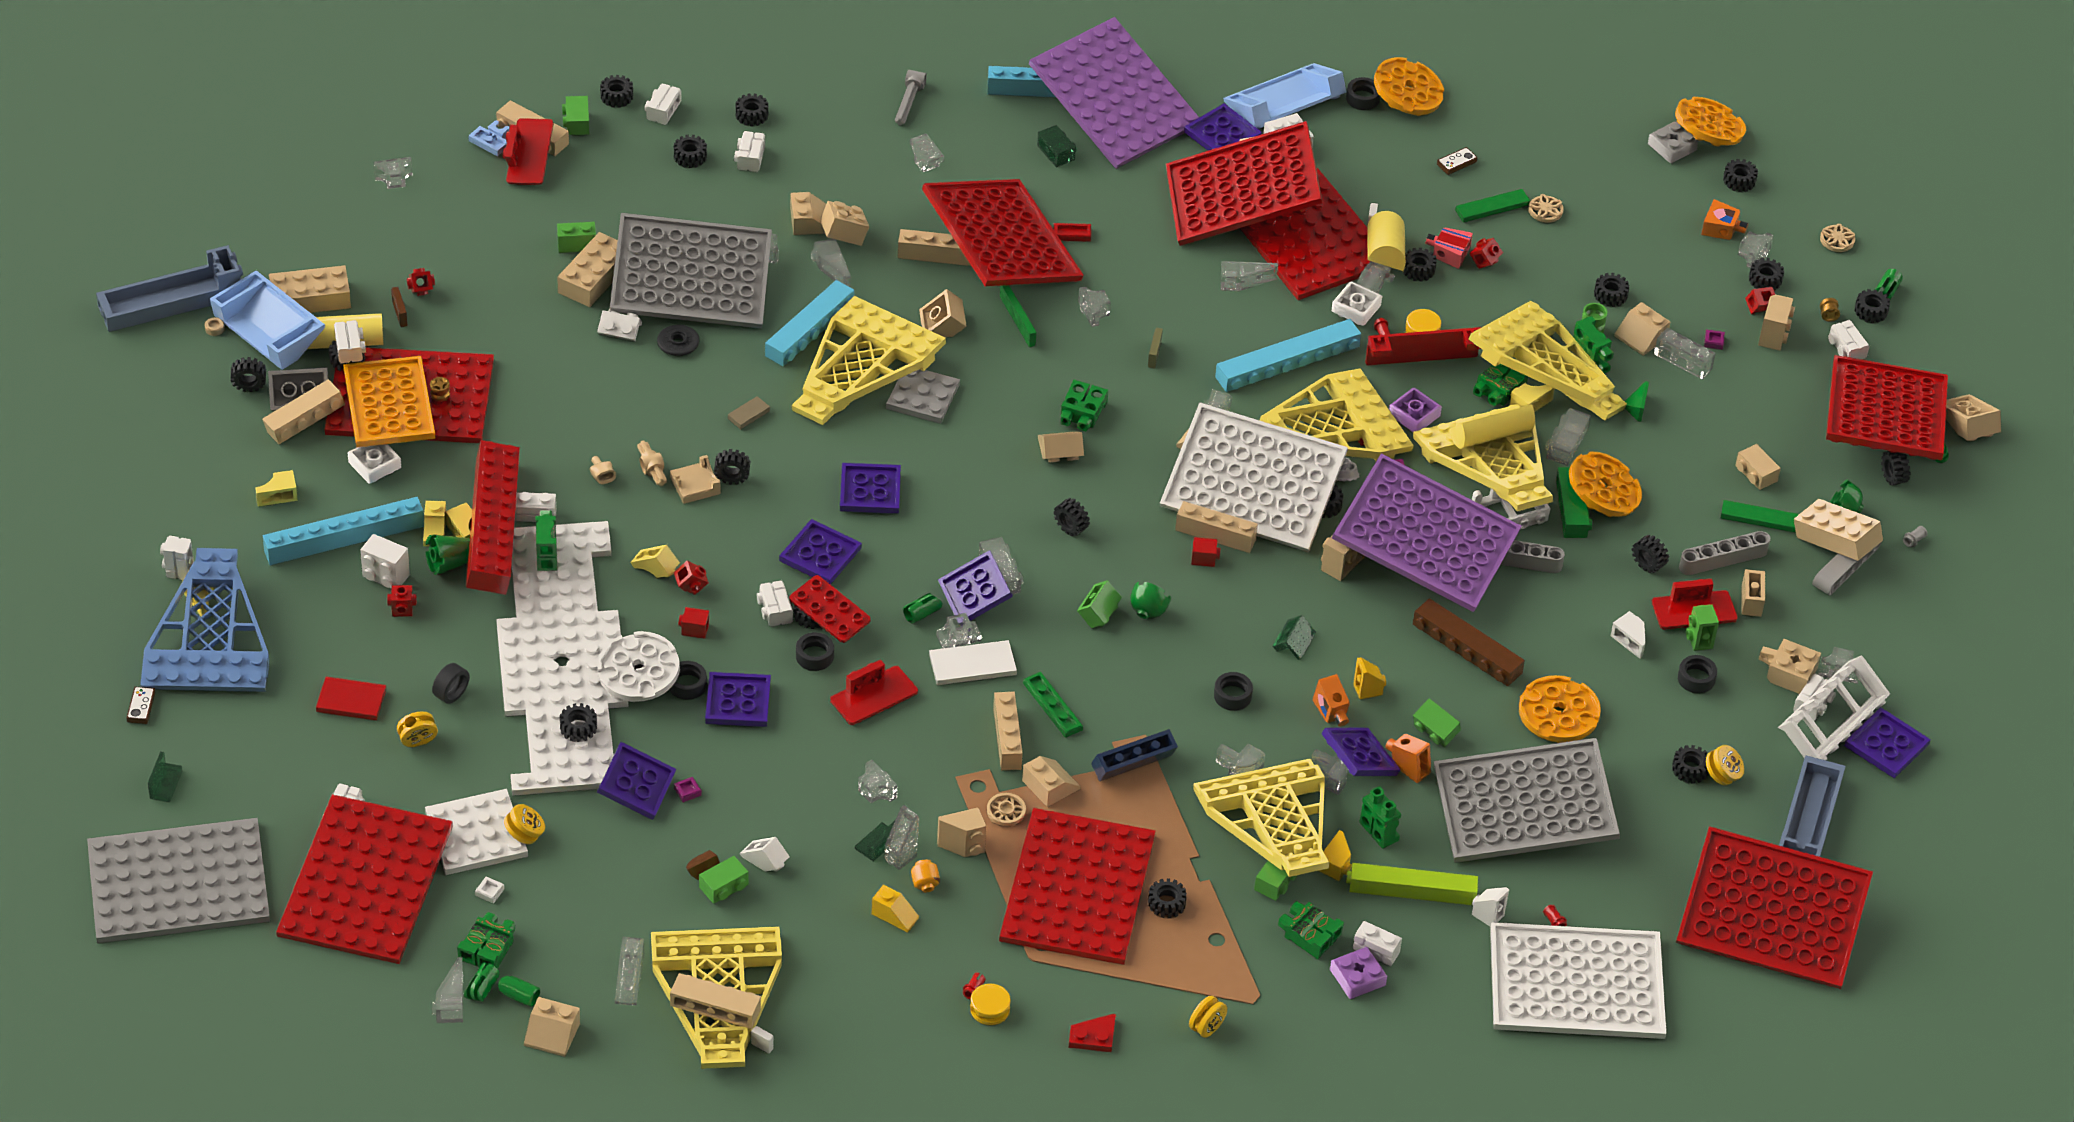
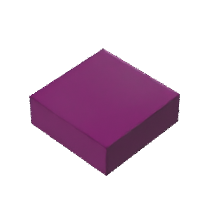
[1704,329,1725,350]
[674,777,702,802]

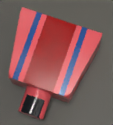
[1425,228,1473,269]

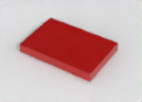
[316,677,386,720]

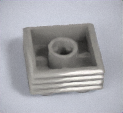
[1647,121,1699,163]

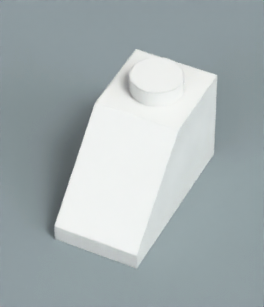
[1611,611,1645,659]
[739,837,790,871]
[1472,887,1509,926]

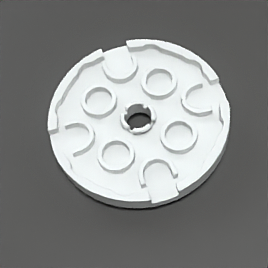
[597,631,680,702]

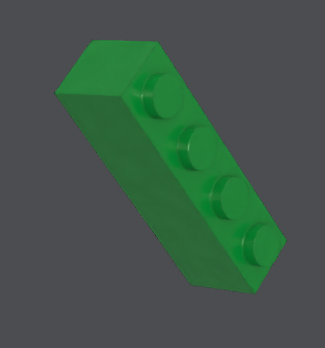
[1556,467,1592,538]

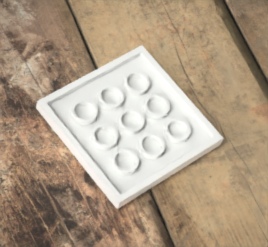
[425,789,528,875]

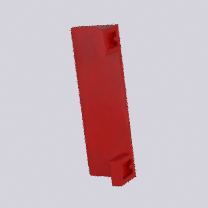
[1365,327,1481,366]

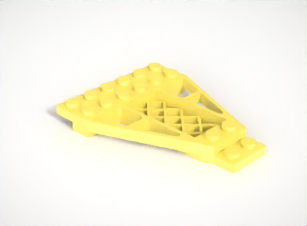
[792,296,946,425]
[1469,301,1627,421]
[1259,368,1414,462]
[1413,404,1553,512]
[1193,759,1329,877]
[651,927,782,1069]

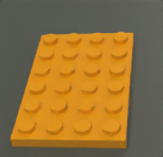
[343,356,435,448]

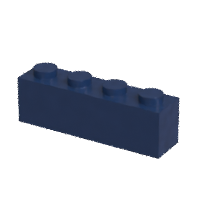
[1091,729,1178,782]

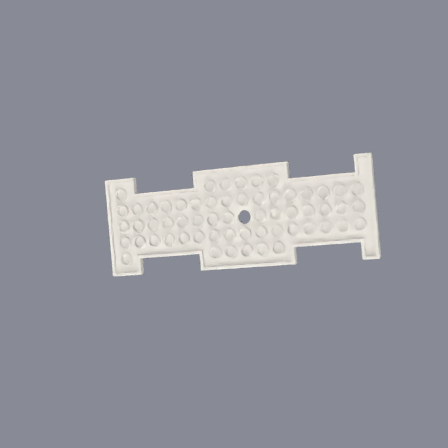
[496,521,628,796]

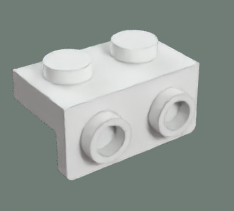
[597,309,642,341]

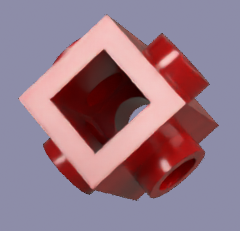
[1469,237,1503,268]
[407,268,435,296]
[674,560,709,595]
[387,585,417,617]

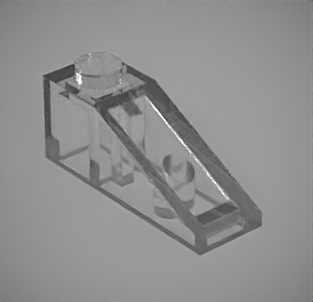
[811,239,851,288]
[1220,261,1278,291]
[885,805,919,870]
[615,937,644,1005]
[432,957,463,1023]

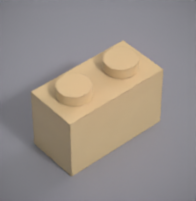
[1735,444,1781,490]
[1742,569,1765,617]

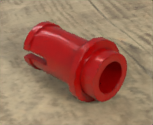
[1374,318,1391,335]
[1543,905,1567,926]
[963,973,986,1000]

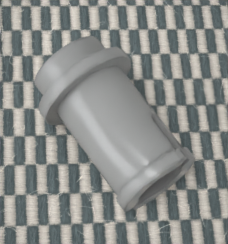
[1903,526,1927,547]

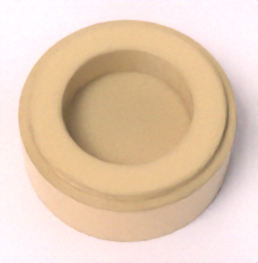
[205,318,225,336]

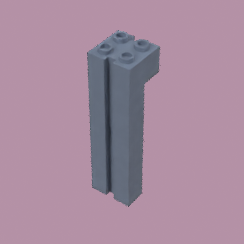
[96,245,243,332]
[1779,755,1846,857]

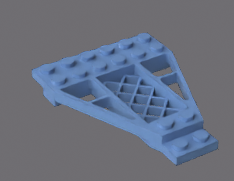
[141,548,269,692]

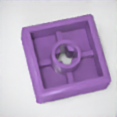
[1389,388,1442,432]
[1330,947,1387,999]

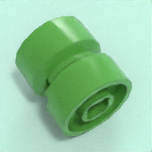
[1582,303,1608,334]

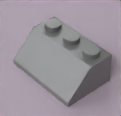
[268,368,328,410]

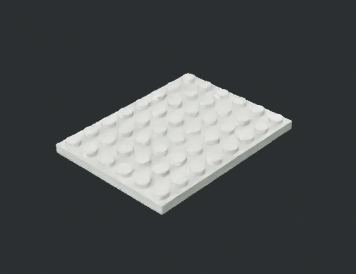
[1160,402,1348,552]
[1490,922,1666,1039]

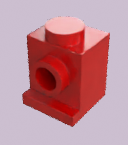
[1745,287,1776,315]

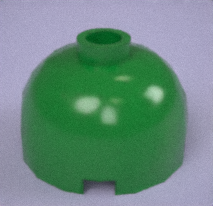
[1830,480,1864,514]
[1130,582,1171,619]

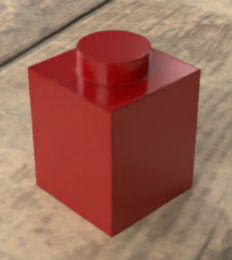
[1191,537,1221,567]
[678,607,709,639]

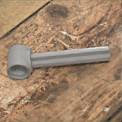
[895,70,927,126]

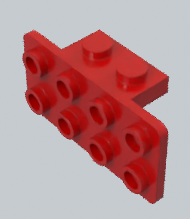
[503,118,554,185]
[789,575,871,643]
[1652,578,1737,630]
[830,659,918,725]

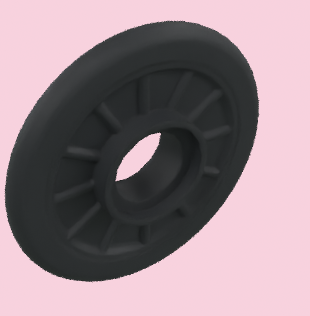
[657,325,699,356]

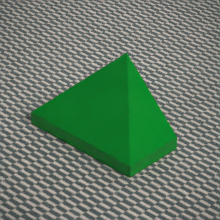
[1625,381,1649,422]

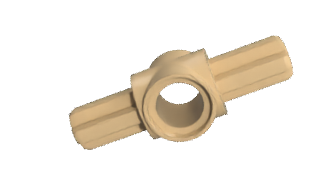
[637,440,667,487]

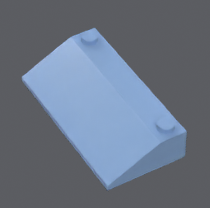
[1223,63,1346,129]
[210,271,325,370]

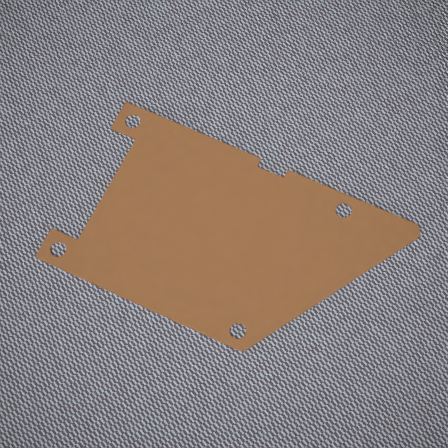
[955,735,1260,1005]

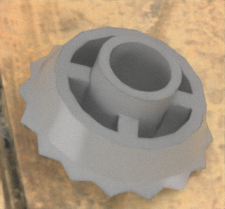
[1336,457,1360,482]

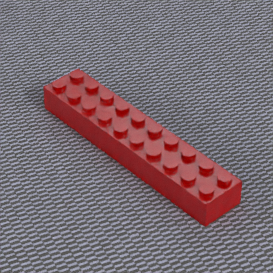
[466,440,520,595]

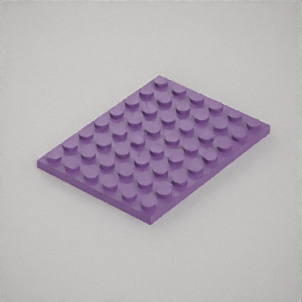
[1029,17,1199,169]
[1332,453,1522,612]

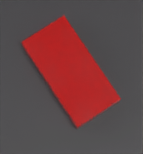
[1053,223,1091,242]

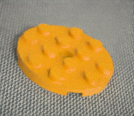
[1374,57,1444,116]
[1675,97,1746,147]
[1569,451,1642,517]
[1519,675,1601,743]

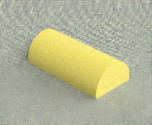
[1367,211,1406,271]
[307,313,383,349]
[1449,404,1535,449]

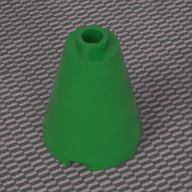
[425,534,470,575]

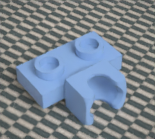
[468,120,510,156]

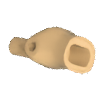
[590,456,616,484]

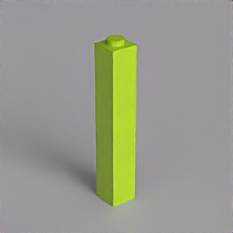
[1346,863,1478,905]

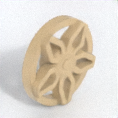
[1529,194,1564,223]
[1820,224,1855,252]
[987,793,1026,827]

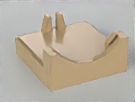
[670,455,721,504]

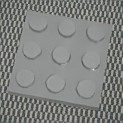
[886,369,960,424]

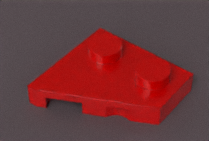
[1068,1014,1116,1052]

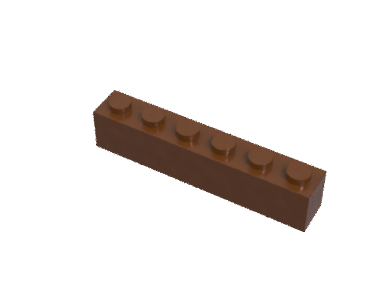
[1413,598,1525,686]

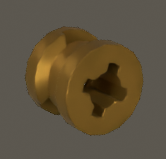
[1820,298,1840,322]
[430,377,450,402]

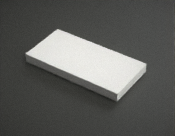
[929,640,1017,685]

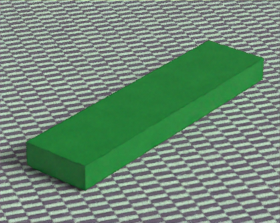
[1455,189,1530,223]
[1000,285,1037,347]
[1720,500,1799,533]
[1023,672,1083,738]

